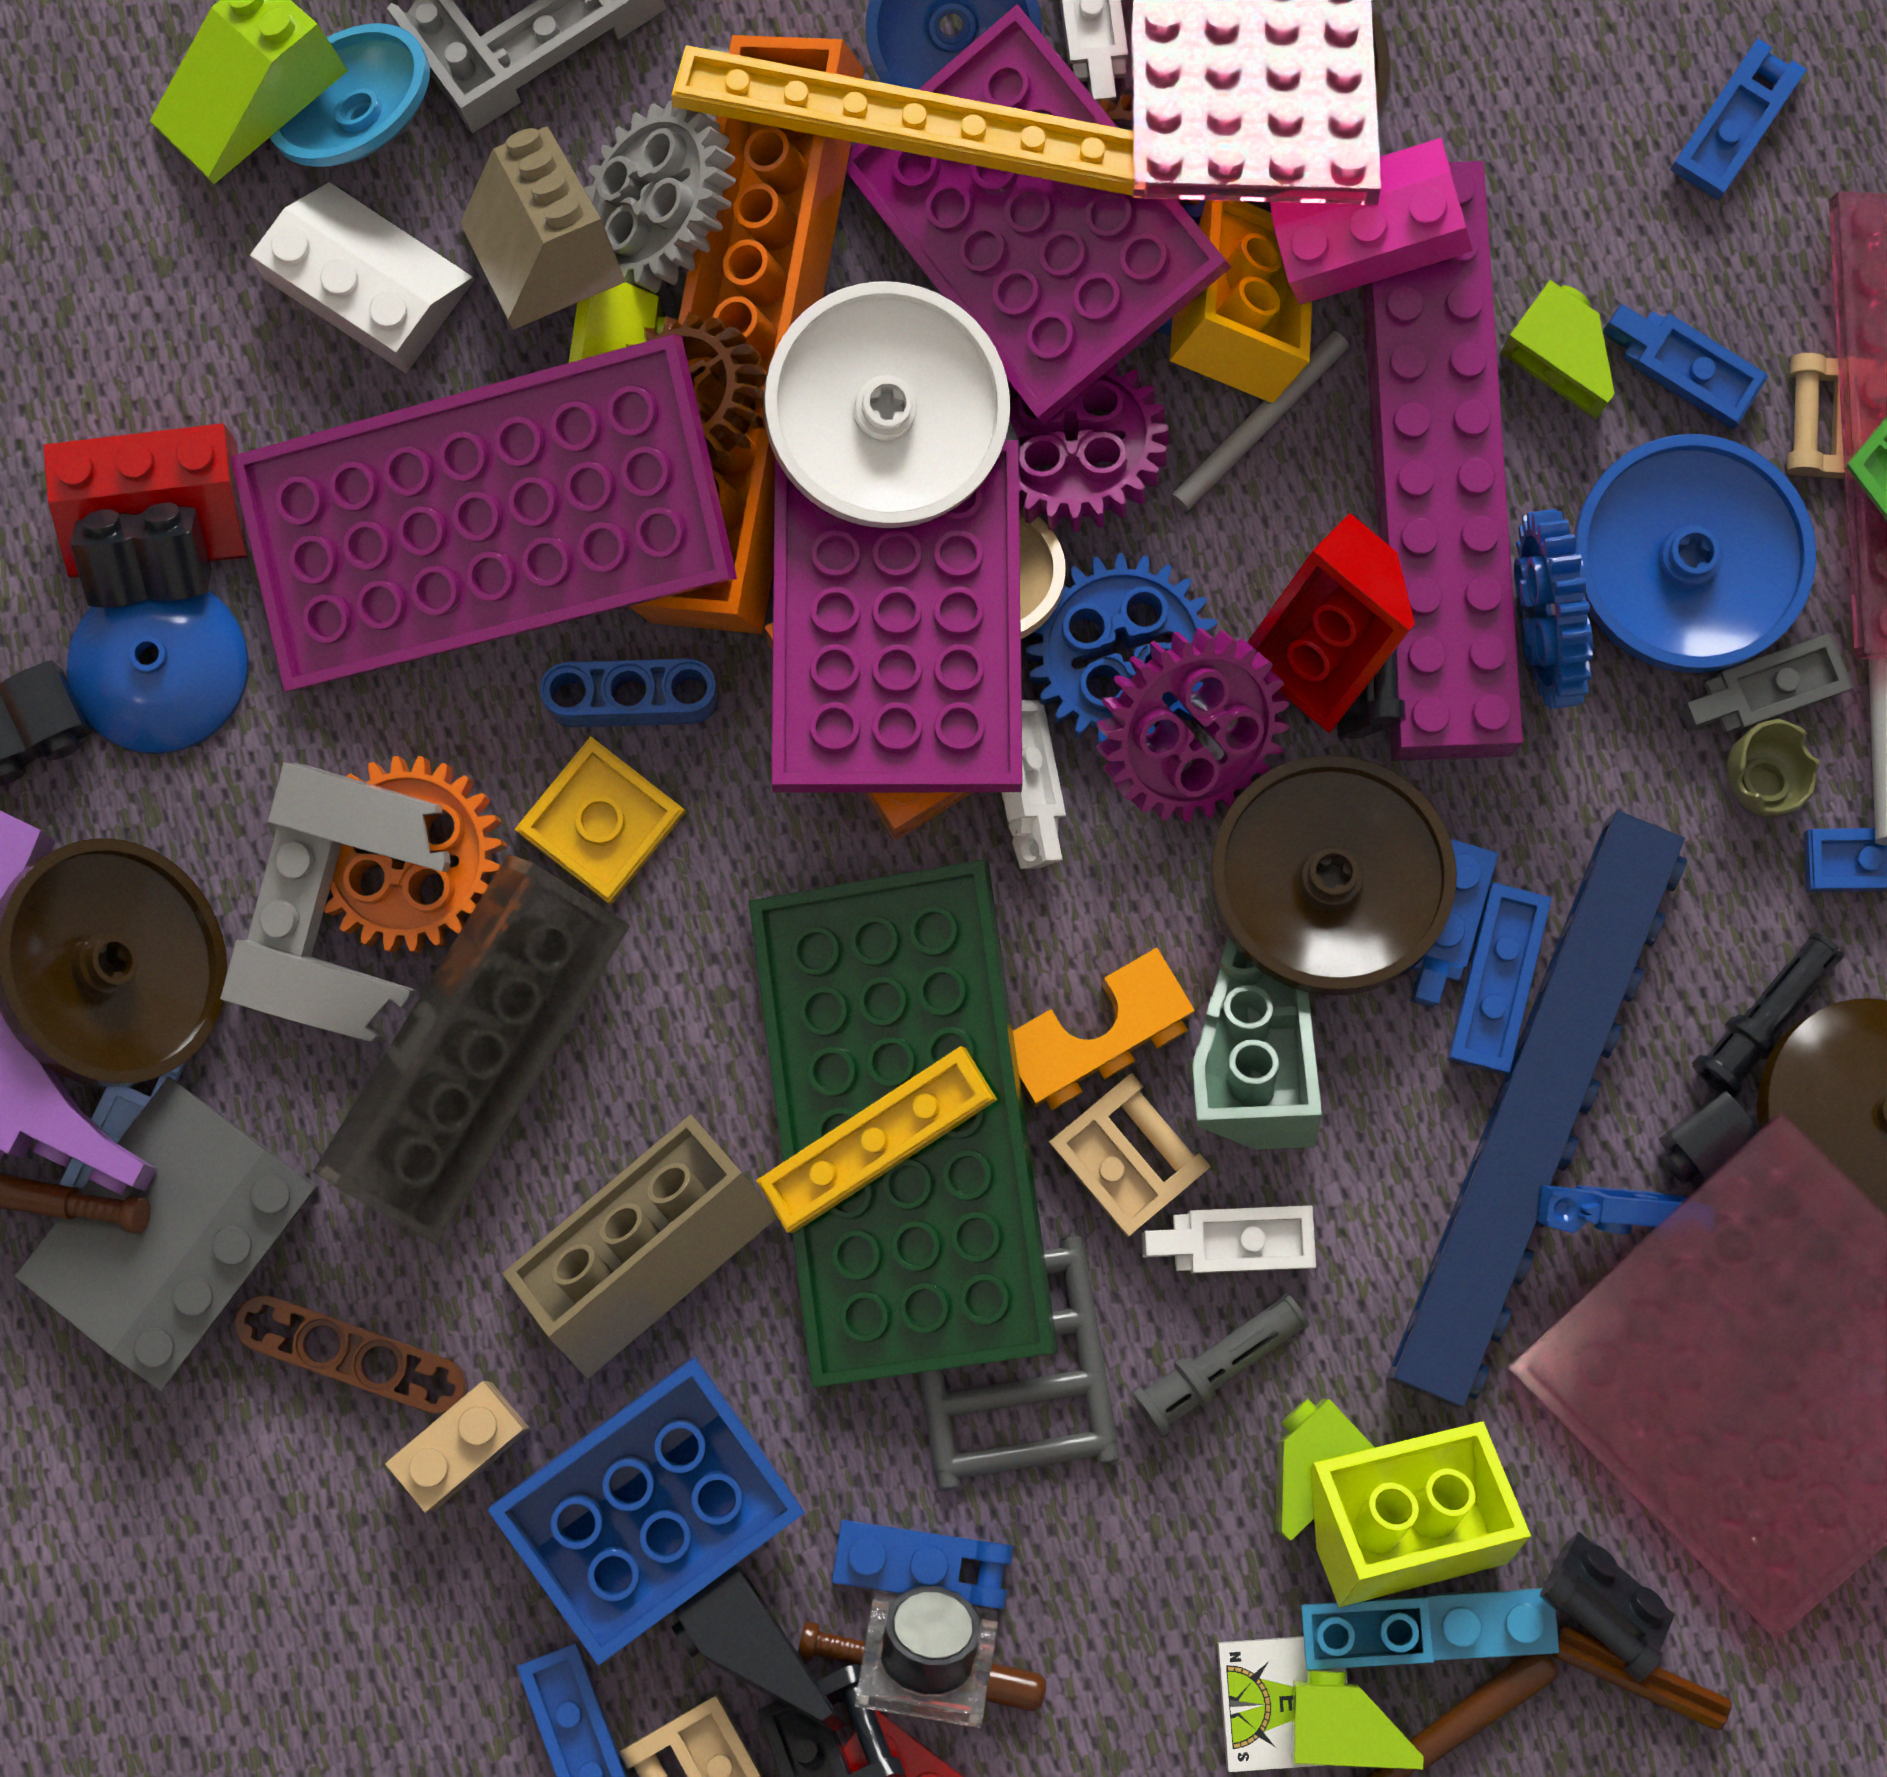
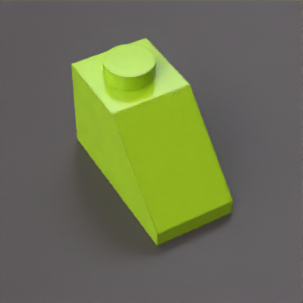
[1500,280,1615,420]
[1276,1398,1375,1541]
[1291,1670,1424,1770]

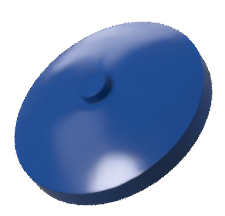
[1573,434,1816,673]

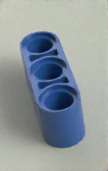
[540,659,719,727]

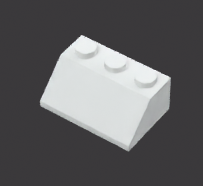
[250,182,474,373]

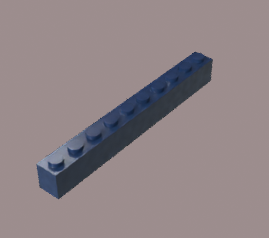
[1386,810,1687,1407]

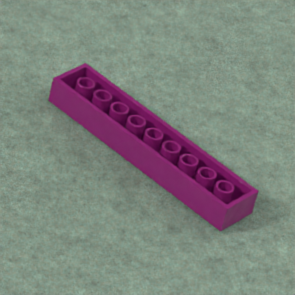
[1362,161,1523,761]

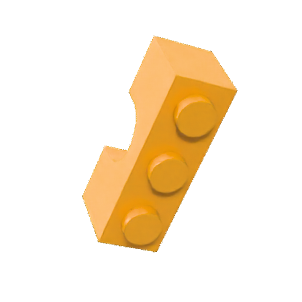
[1013,947,1195,1110]

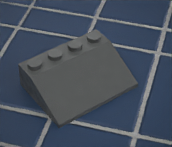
[15,1076,318,1391]

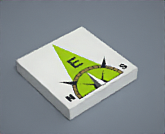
[1217,1636,1347,1772]

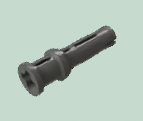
[1131,1293,1309,1438]

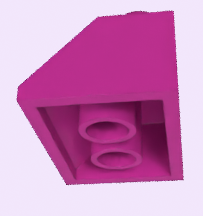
[1268,137,1473,305]

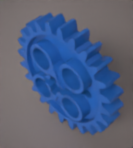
[1514,509,1593,709]
[1025,553,1218,745]

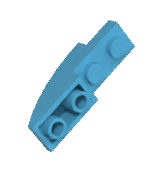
[1301,1588,1559,1670]

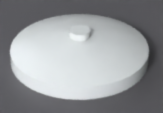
[763,281,1010,528]

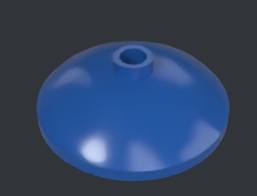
[865,0,1042,90]
[67,591,249,754]

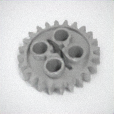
[584,101,736,293]

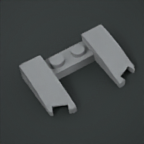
[387,0,666,134]
[220,762,451,1042]

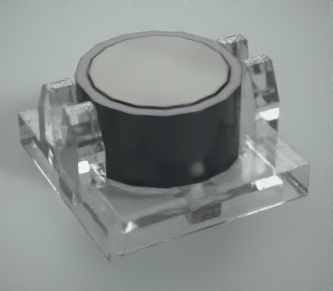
[855,1586,998,1728]

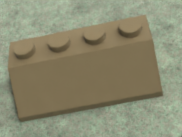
[460,126,626,330]
[502,1114,777,1379]

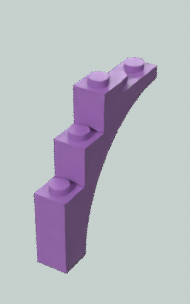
[0,810,157,1195]

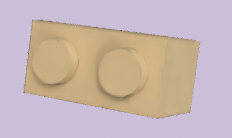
[385,1381,531,1513]

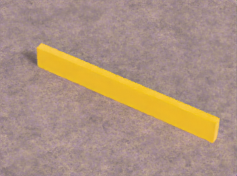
[671,45,1158,198]

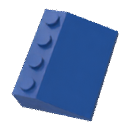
[487,1355,805,1666]

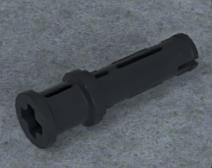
[1692,932,1844,1098]

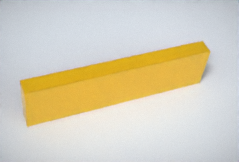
[756,1046,997,1233]

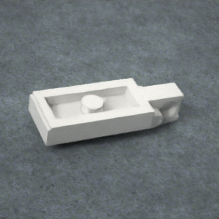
[1060,0,1128,104]
[1001,700,1066,869]
[1142,1206,1316,1274]

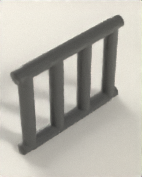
[918,1236,1119,1491]

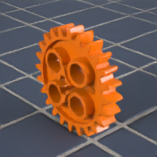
[324,756,507,954]

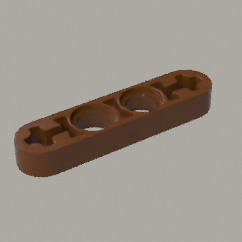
[234,1295,468,1414]

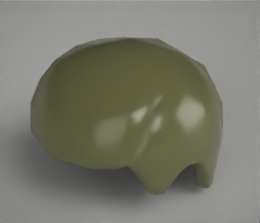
[1726,719,1820,819]

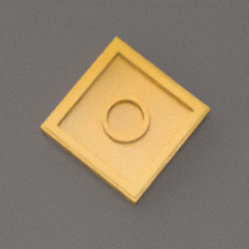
[515,736,686,906]

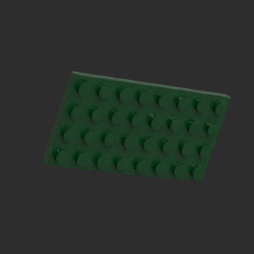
[749,859,1058,1388]

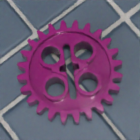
[1007,363,1169,532]
[1096,628,1289,822]

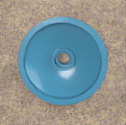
[270,23,430,167]

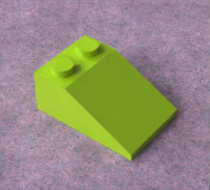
[149,0,348,184]

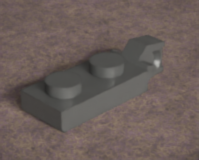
[1678,633,1854,734]

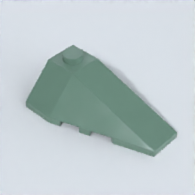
[1191,937,1322,1150]

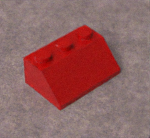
[43,423,248,578]
[1247,513,1415,733]

